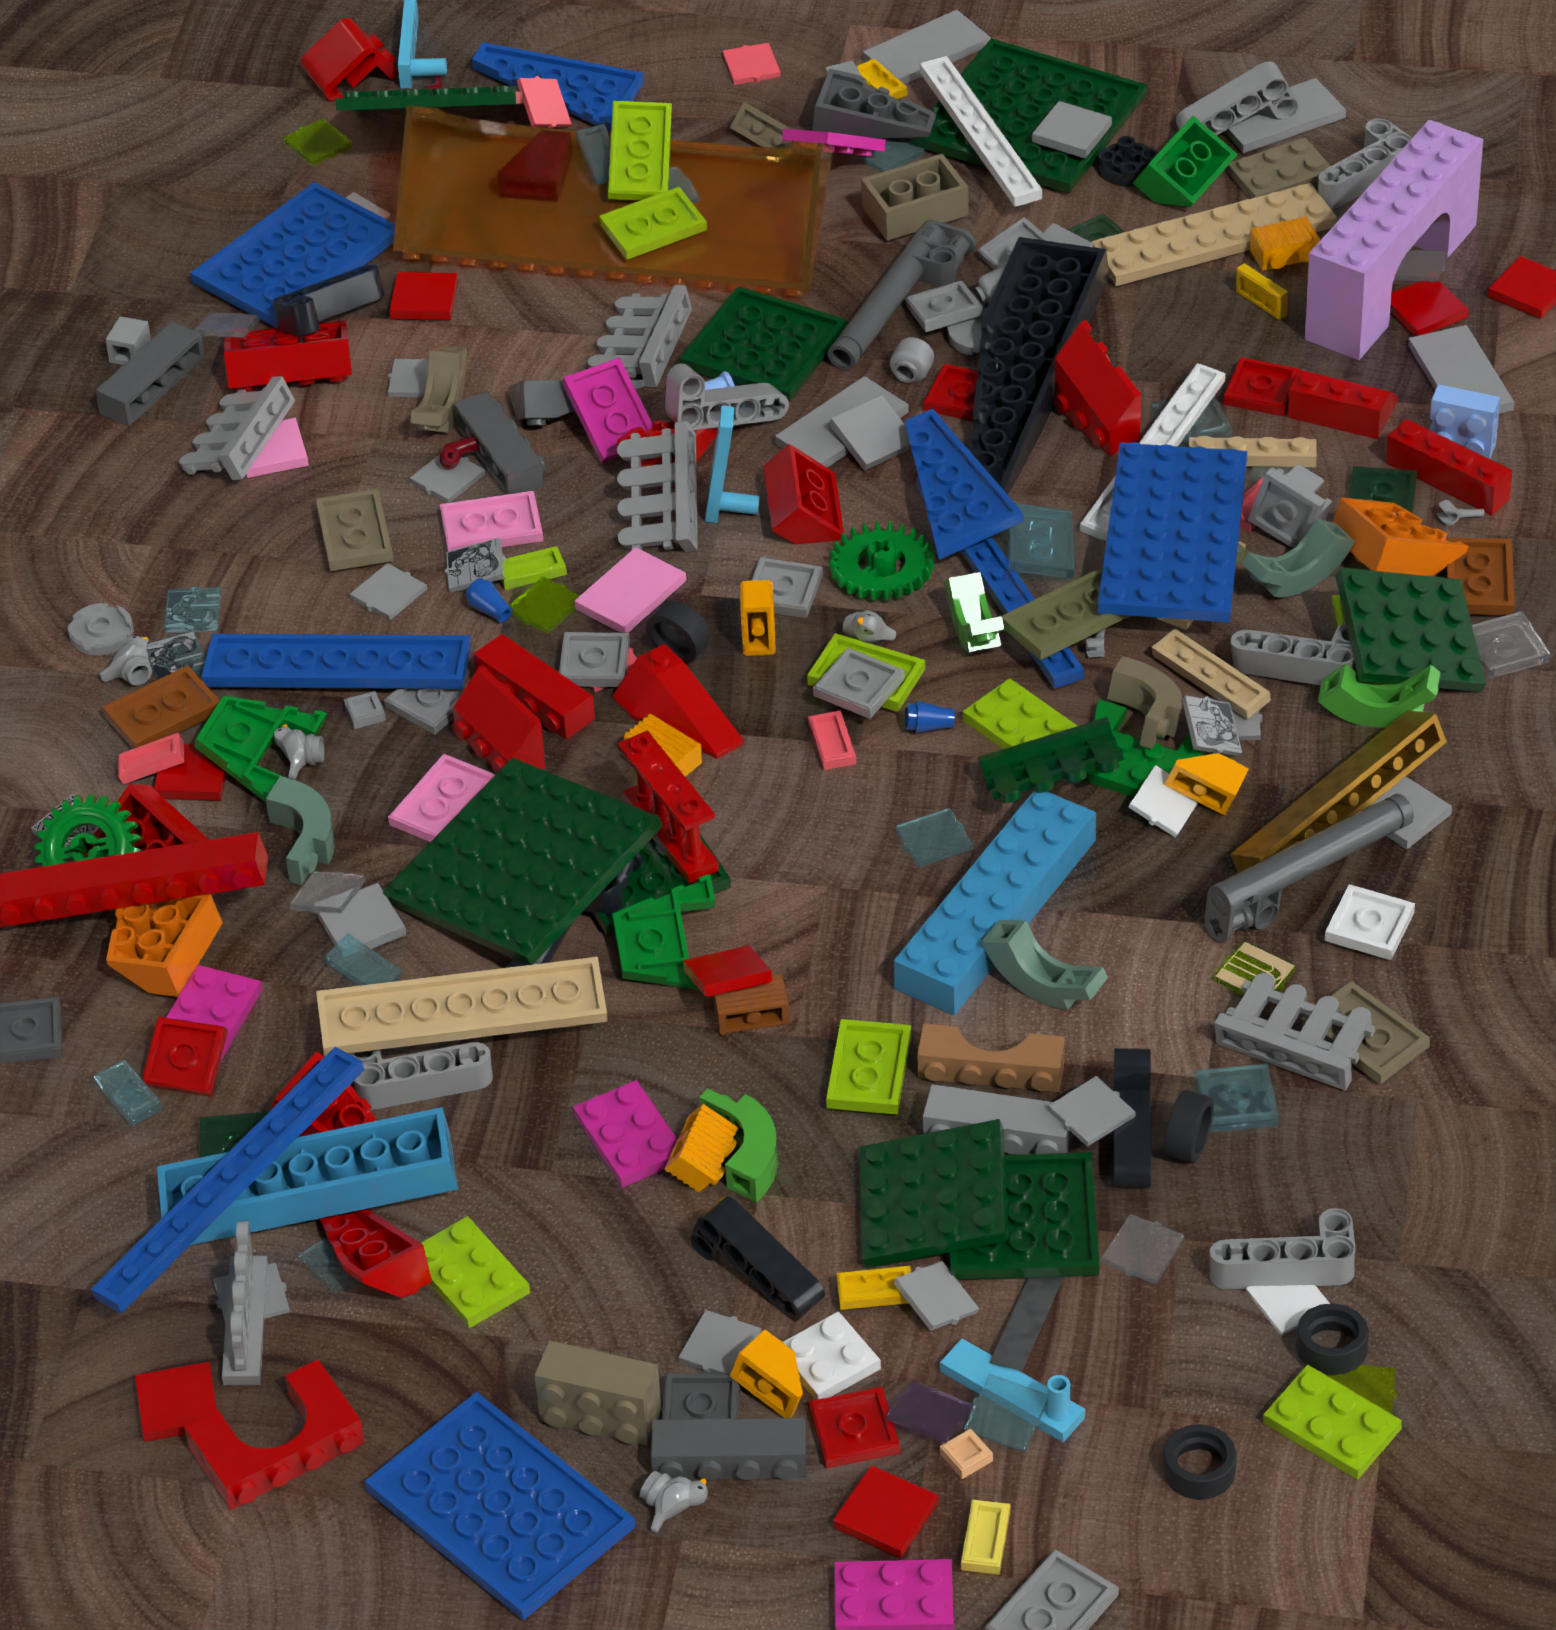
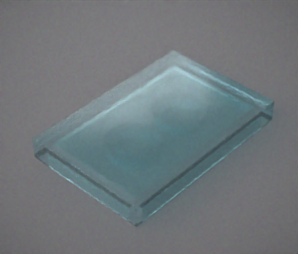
[1007,503,1075,579]

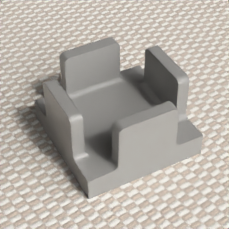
[1247,464,1333,549]

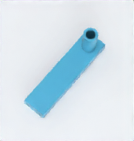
[398,0,447,88]
[705,405,759,523]
[940,1339,1085,1443]

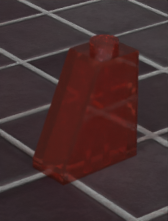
[498,130,573,202]

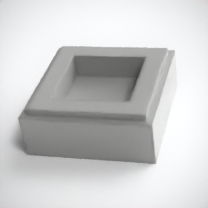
[344,691,386,729]

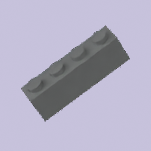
[96,321,205,426]
[454,391,546,495]
[651,1418,807,1481]

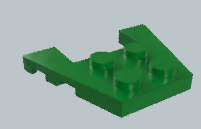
[195,695,327,802]
[1088,699,1213,797]
[612,875,715,990]

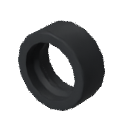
[645,600,710,664]
[1164,1090,1214,1163]
[1296,1303,1369,1375]
[1163,1424,1237,1500]

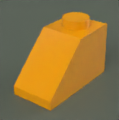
[1164,753,1249,816]
[729,1330,803,1418]

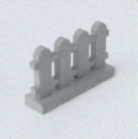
[588,285,692,387]
[179,376,295,480]
[617,421,698,552]
[1214,973,1375,1091]
[222,1221,268,1385]

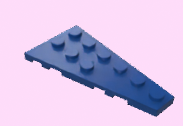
[472,42,645,132]
[905,409,1024,560]

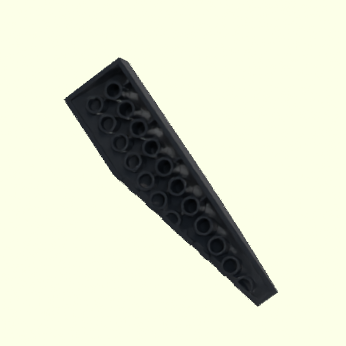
[971,237,1109,495]

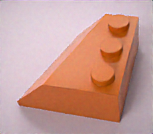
[1332,497,1469,576]
[106,894,223,997]

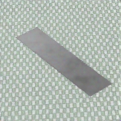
[990,1276,1064,1371]

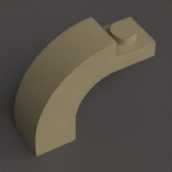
[411,345,467,433]
[1107,656,1182,749]

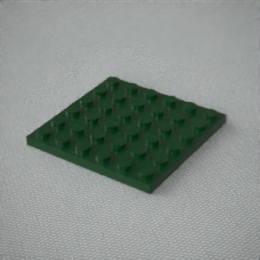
[911,38,1148,193]
[335,86,524,111]
[383,757,663,965]

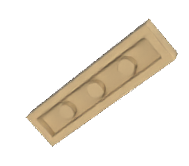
[1189,436,1317,467]
[1152,629,1271,720]

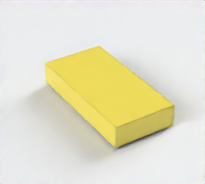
[961,1500,1010,1575]

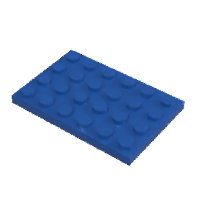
[190,182,402,328]
[365,1392,635,1621]

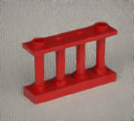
[618,730,719,884]

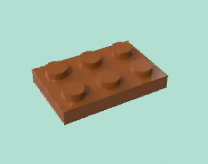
[1446,537,1515,615]
[102,665,220,749]

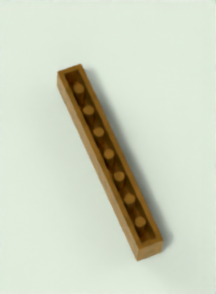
[1231,710,1447,873]

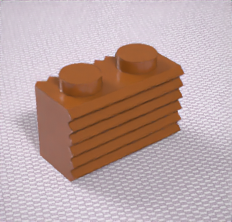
[713,973,789,1035]

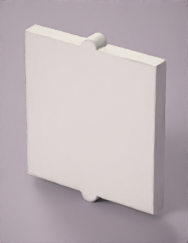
[1129,765,1198,838]
[1246,1285,1330,1336]

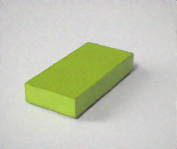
[500,546,567,590]

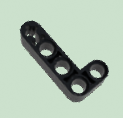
[272,265,385,336]
[1114,1048,1151,1188]
[690,1196,825,1321]

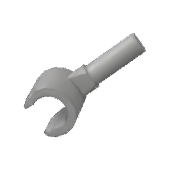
[1436,500,1484,526]
[1086,628,1106,658]

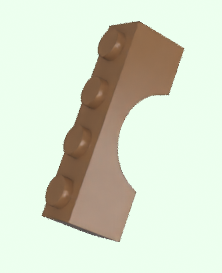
[917,1023,1065,1092]

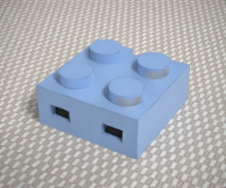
[1429,384,1500,459]

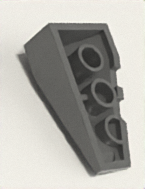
[812,68,936,138]
[508,380,645,426]

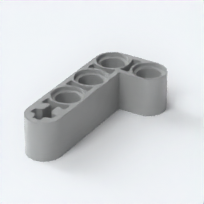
[1176,61,1299,136]
[1318,118,1412,209]
[665,364,789,430]
[1231,623,1357,685]
[348,1042,493,1110]
[1210,1208,1355,1289]

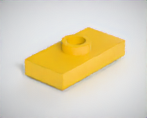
[856,58,908,99]
[1236,263,1288,320]
[836,1266,911,1310]

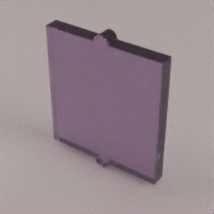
[886,1381,973,1444]

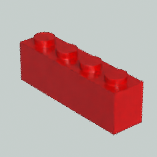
[1386,419,1513,516]
[473,634,595,740]

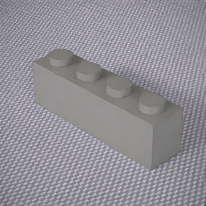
[923,1084,1072,1154]

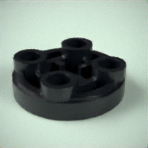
[1098,136,1158,186]

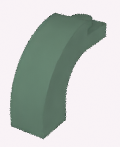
[1242,519,1356,597]
[266,776,335,885]
[981,920,1108,1010]

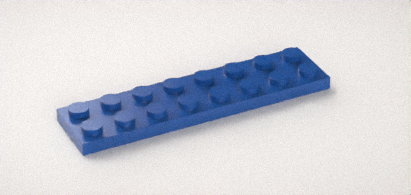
[201,634,472,689]

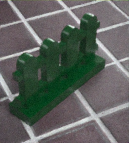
[978,717,1125,803]

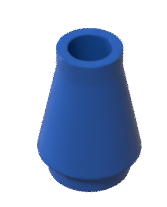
[465,578,513,623]
[905,700,955,734]

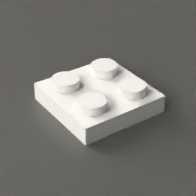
[1325,884,1415,960]
[783,1311,881,1400]

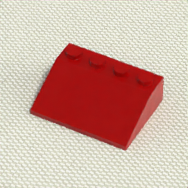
[224,320,352,392]

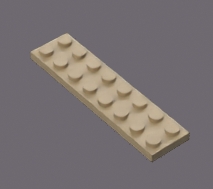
[1091,183,1337,286]
[316,957,607,1056]

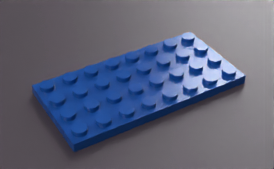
[1098,442,1248,622]

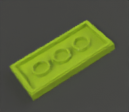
[608,101,672,201]

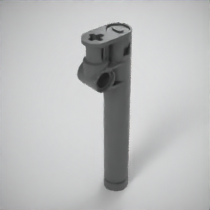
[828,220,976,370]
[1205,793,1414,943]

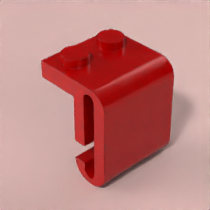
[301,18,399,101]

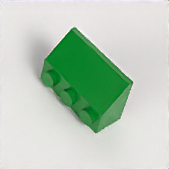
[1133,116,1238,207]

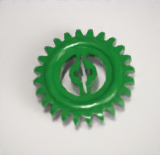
[828,521,935,601]
[33,793,142,867]

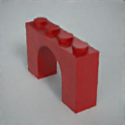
[184,1359,365,1510]

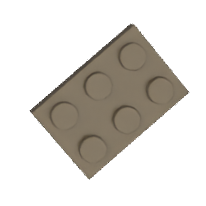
[1227,138,1331,199]
[316,489,394,571]
[1302,981,1430,1085]

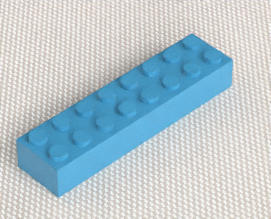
[894,791,1096,1016]
[157,1107,458,1245]

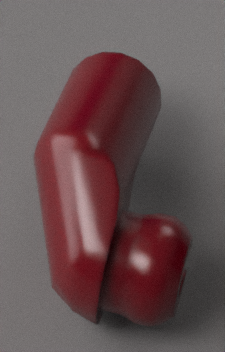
[439,436,477,469]

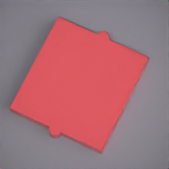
[723,42,781,85]
[517,76,572,130]

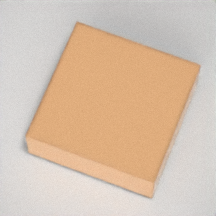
[940,1428,993,1479]

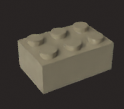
[861,153,969,241]
[535,1340,662,1446]

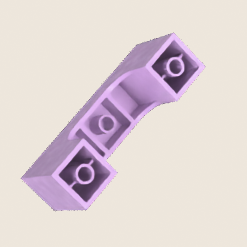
[1305,120,1483,360]

